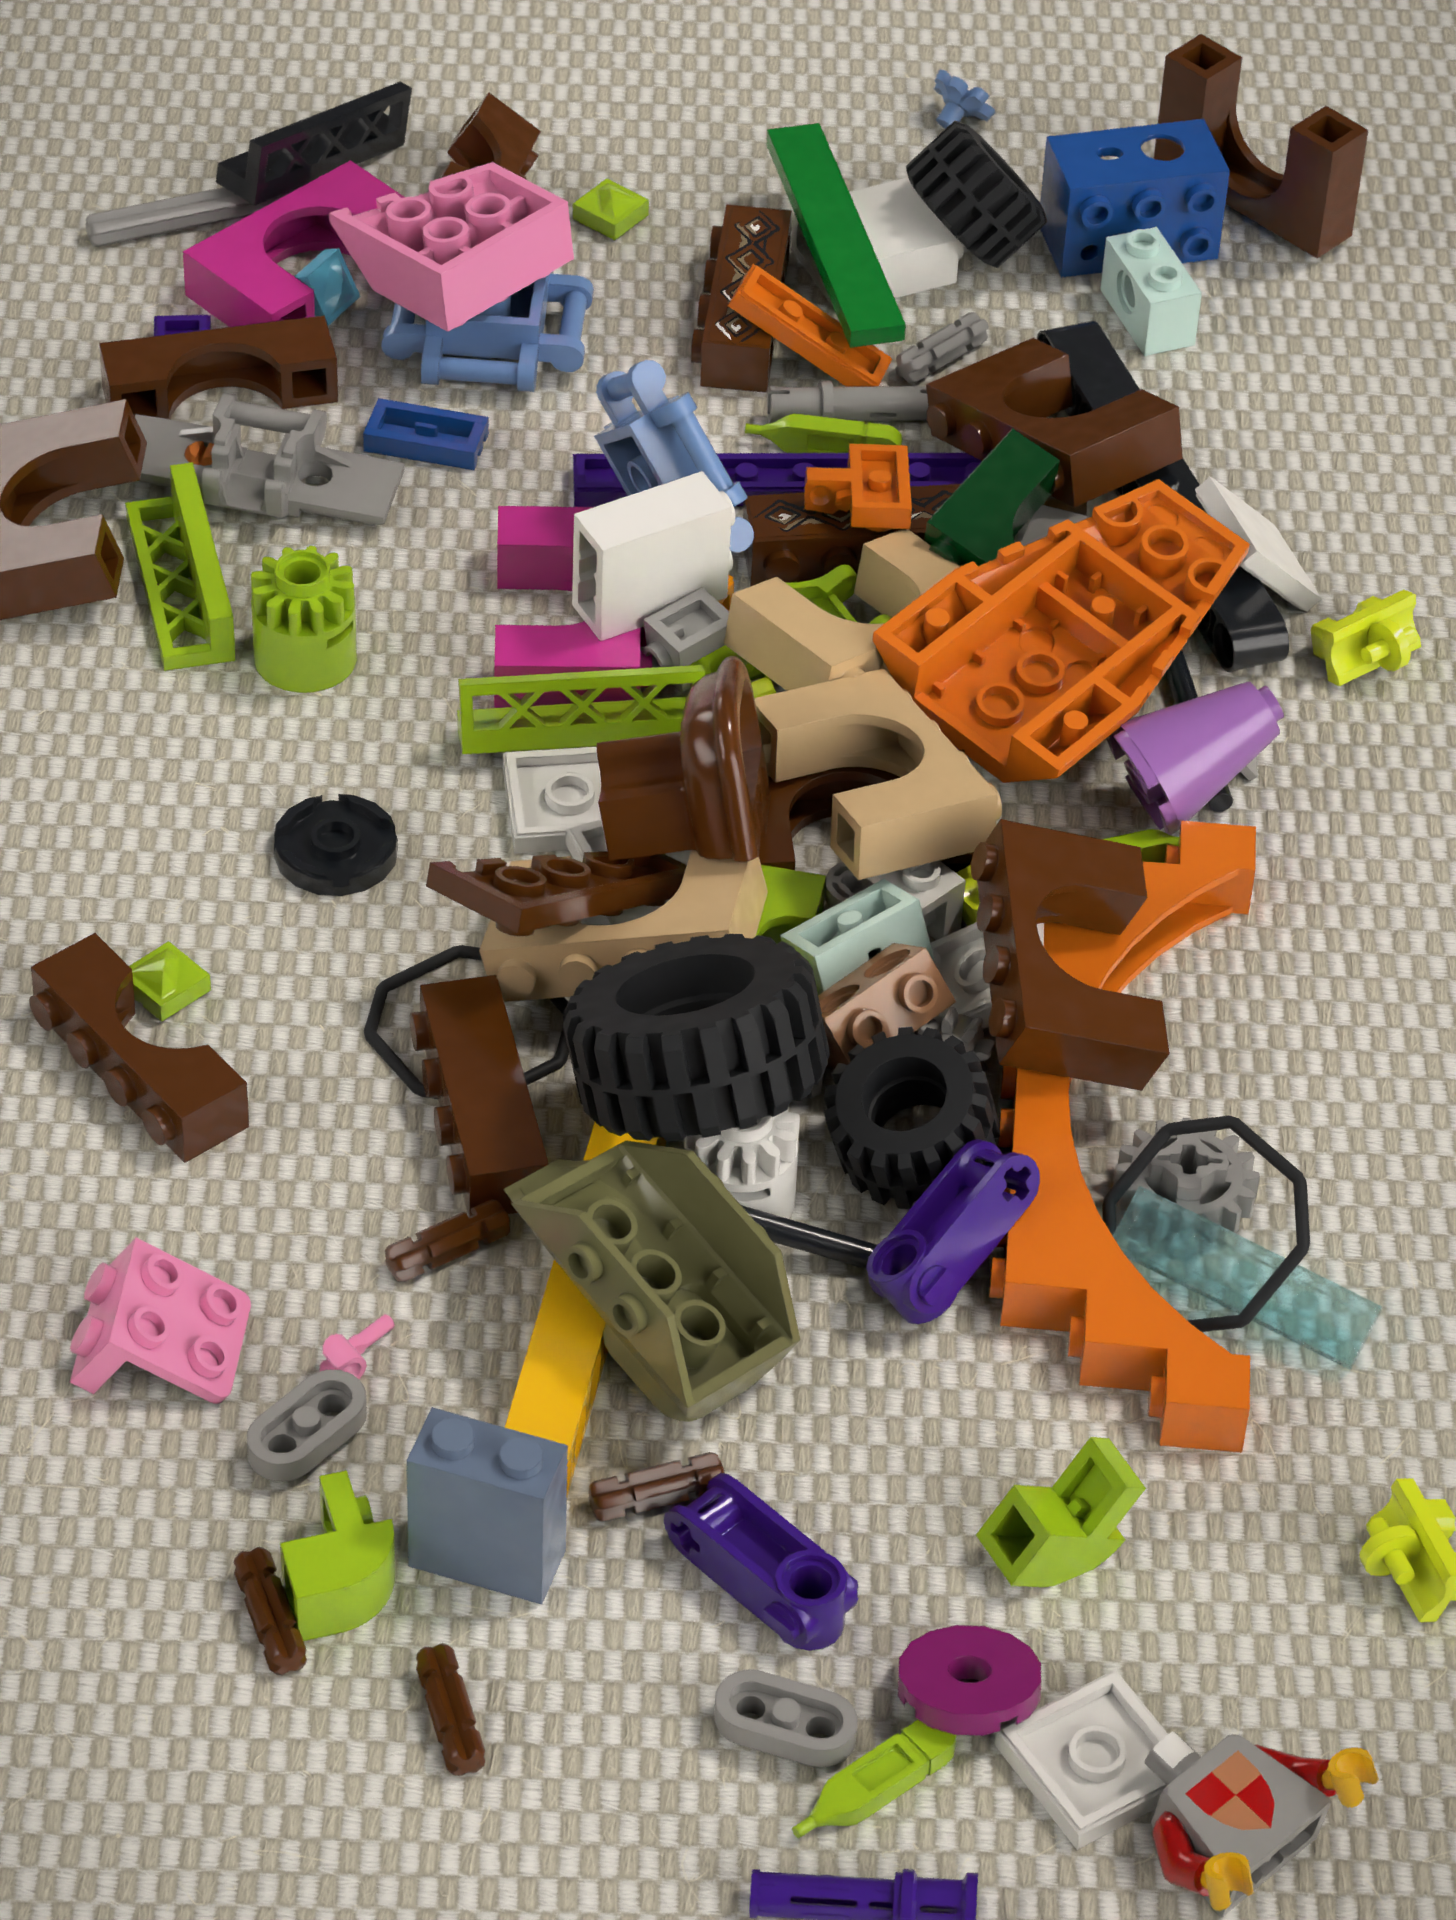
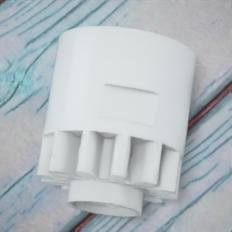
[684,1110,800,1219]

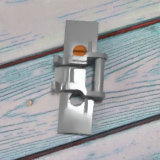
[135,393,404,525]

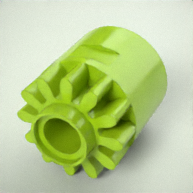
[251,546,357,693]

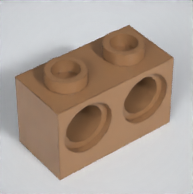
[818,943,956,1069]

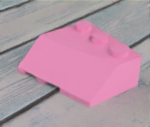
[329,162,574,332]

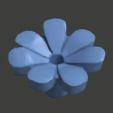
[934,69,996,129]

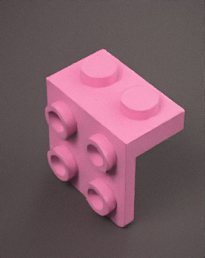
[70,1238,251,1404]

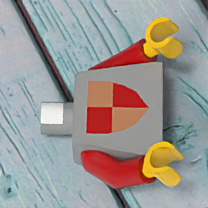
[1145,1732,1379,1917]

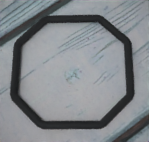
[364,945,569,1099]
[1102,1115,1310,1332]

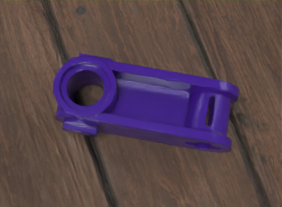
[866,1139,1040,1324]
[663,1473,858,1651]

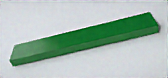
[766,123,906,347]

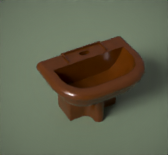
[596,656,771,862]

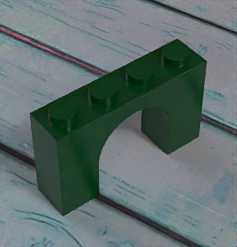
[924,428,1060,566]

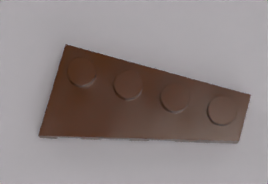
[426,851,687,936]

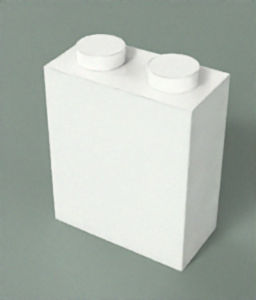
[791,177,963,307]
[572,471,735,641]

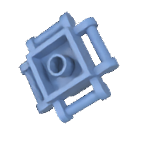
[381,271,594,392]
[594,360,754,554]

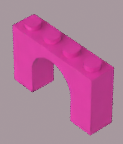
[183,160,405,327]
[494,506,652,708]

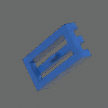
[363,398,489,471]

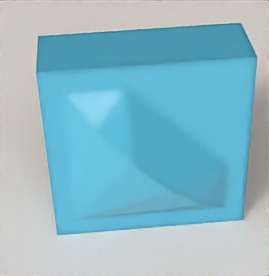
[294,248,361,325]

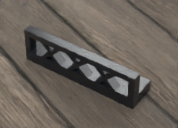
[216,81,412,205]

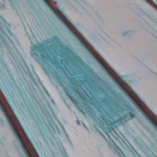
[1113,1185,1382,1370]

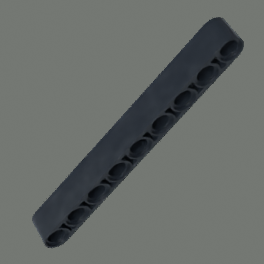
[1037,321,1289,672]

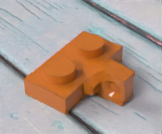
[804,443,912,532]

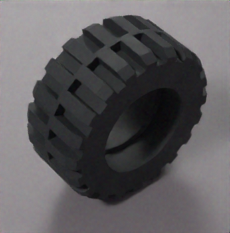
[563,934,830,1141]

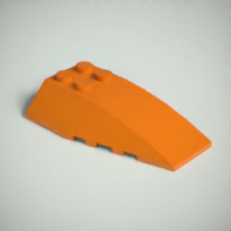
[872,479,1250,783]

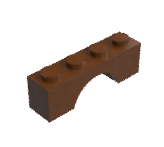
[426,92,541,193]
[99,315,338,420]
[29,933,249,1163]

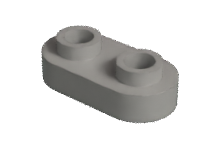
[247,1370,367,1482]
[714,1670,858,1767]

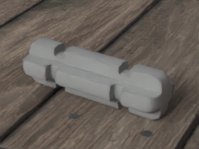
[895,312,989,383]

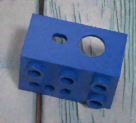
[1040,119,1230,278]

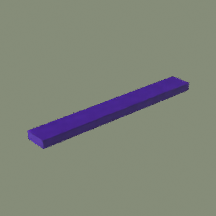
[573,453,982,507]

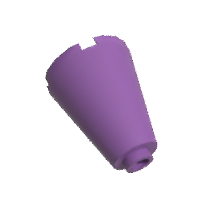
[1106,681,1284,835]

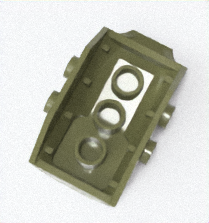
[503,1140,800,1422]

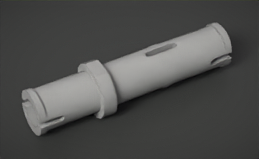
[766,381,928,423]

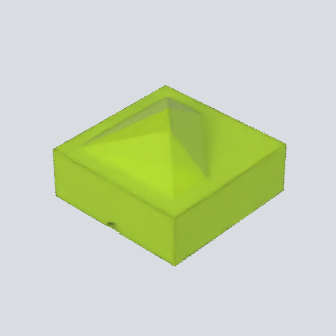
[572,178,649,240]
[129,941,211,1022]

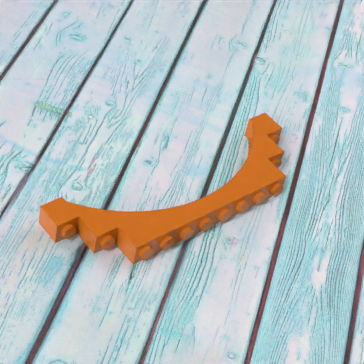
[989,820,1256,1453]

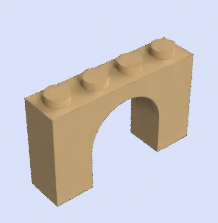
[723,529,961,691]
[755,668,1002,880]
[479,850,768,1002]

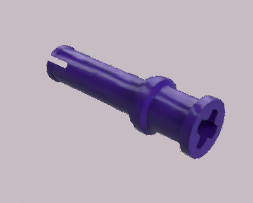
[749,1869,978,1920]

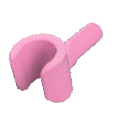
[320,1314,395,1379]

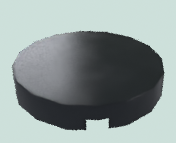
[273,794,398,896]

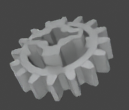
[1113,1118,1260,1246]

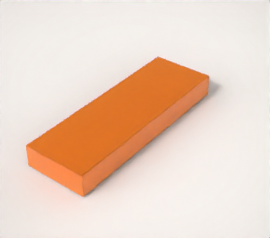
[728,264,892,387]

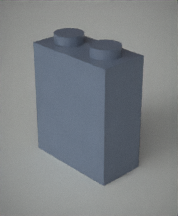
[406,1407,568,1605]

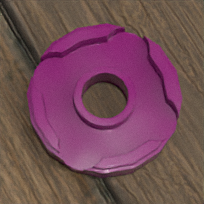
[898,1625,1041,1736]

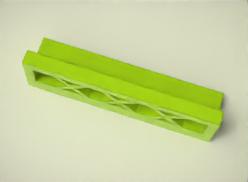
[125,462,236,671]
[457,665,705,755]

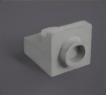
[643,587,729,693]

